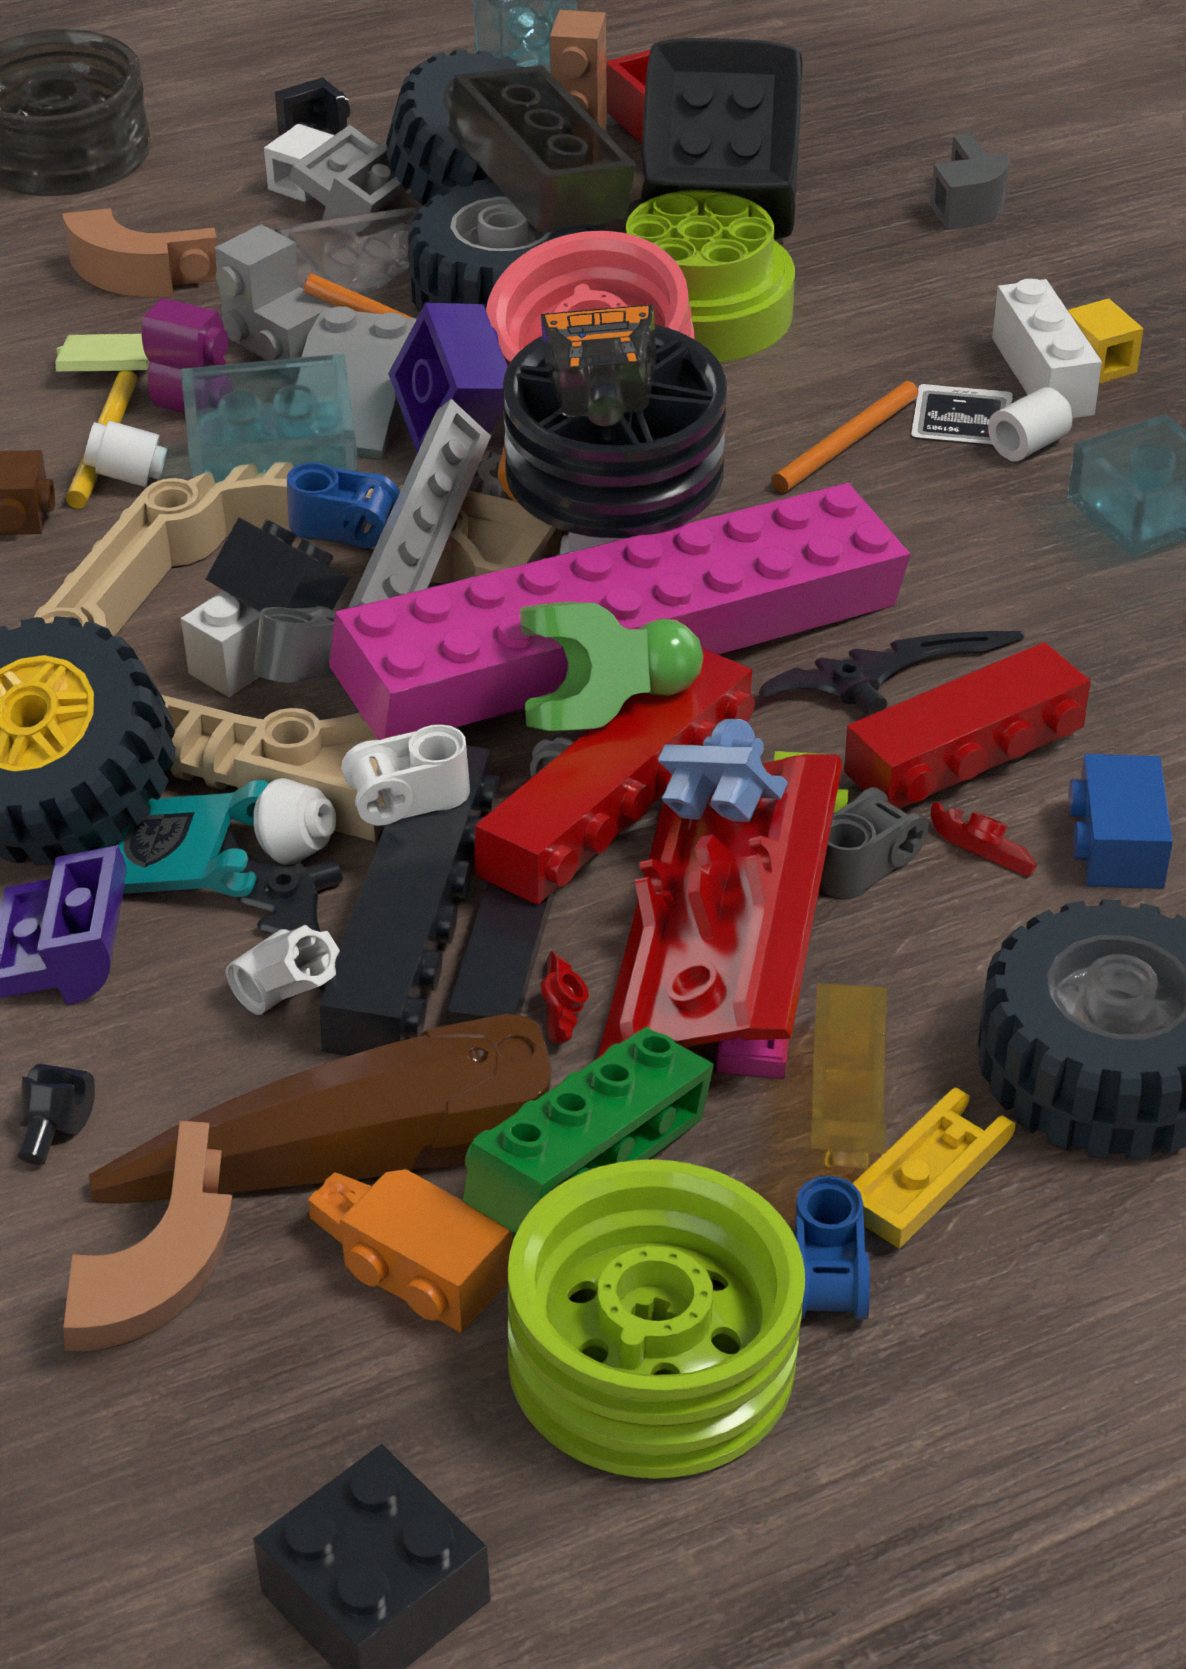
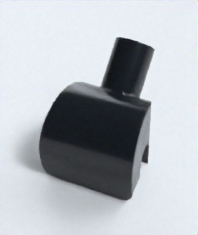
[18,1064,95,1165]

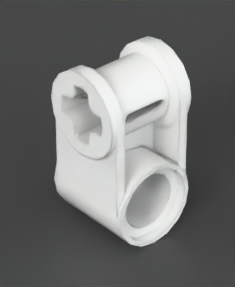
[341,724,470,826]

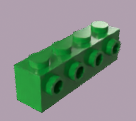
[463,1027,714,1234]

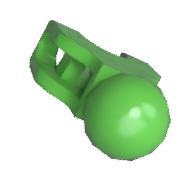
[520,601,704,731]

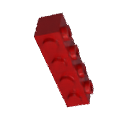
[844,642,1091,809]

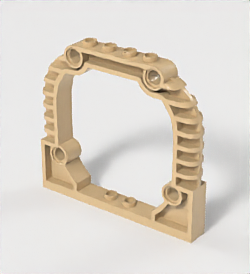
[34,462,562,842]

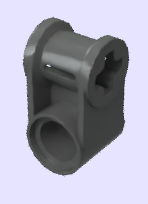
[253,606,335,683]
[819,787,929,899]

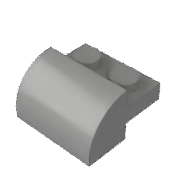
[289,125,410,230]

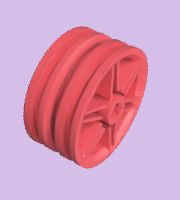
[486,231,695,367]

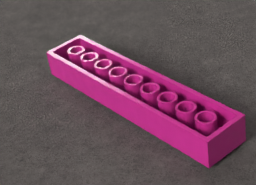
[329,483,911,740]

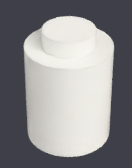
[988,387,1072,461]

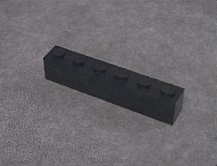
[319,746,500,1056]

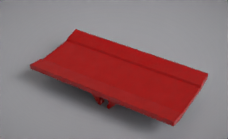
[597,754,843,1059]

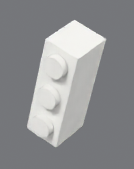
[992,279,1102,419]

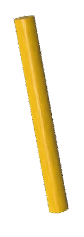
[66,370,138,509]

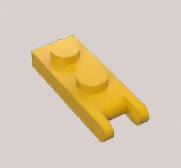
[852,1087,1016,1249]

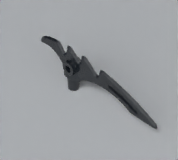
[759,631,1025,716]
[219,832,343,992]

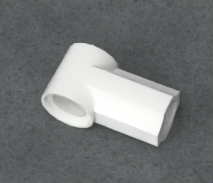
[226,925,340,1015]

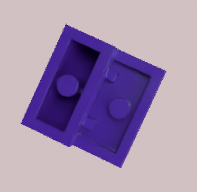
[0,845,127,1005]

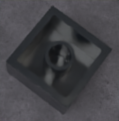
[253,1444,491,1669]

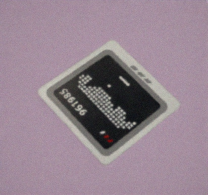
[911,384,1012,445]

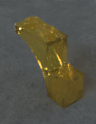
[808,983,887,1169]

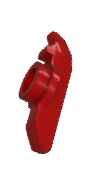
[931,802,1037,876]
[540,951,589,1045]

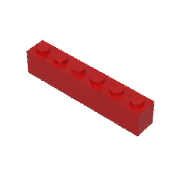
[475,648,755,905]

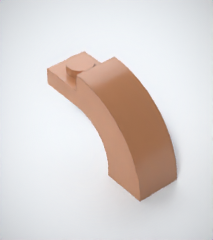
[62,208,217,297]
[63,1121,232,1351]

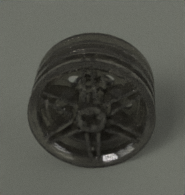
[0,29,151,196]

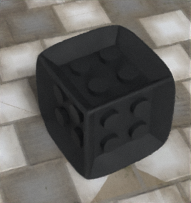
[641,38,803,240]

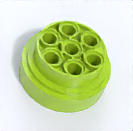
[626,190,795,362]

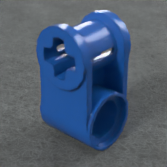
[287,462,400,548]
[794,1175,870,1320]

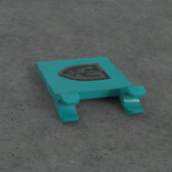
[99,780,269,897]

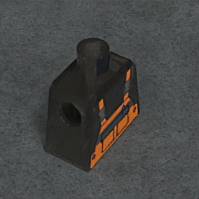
[541,304,657,426]

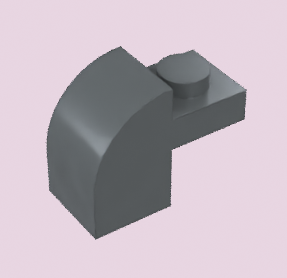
[930,134,1009,230]

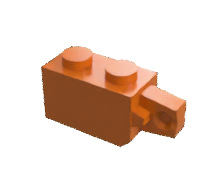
[308,1169,513,1333]

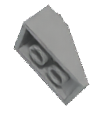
[280,306,416,459]

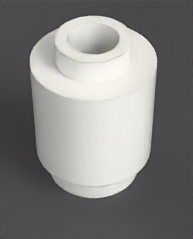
[83,421,168,487]

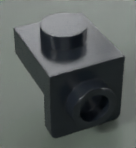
[275,77,350,135]

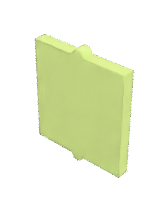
[55,334,149,372]

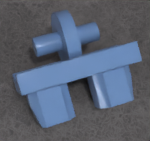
[658,719,788,822]

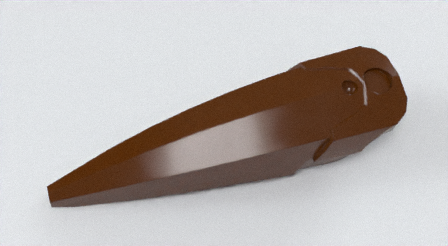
[89,1014,552,1204]

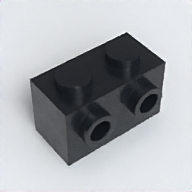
[205,517,350,612]

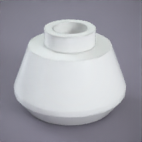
[254,778,336,865]

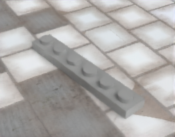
[348,399,491,608]

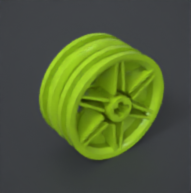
[508,1159,805,1479]

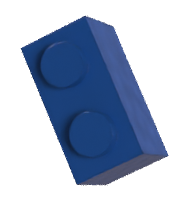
[1068,754,1173,889]

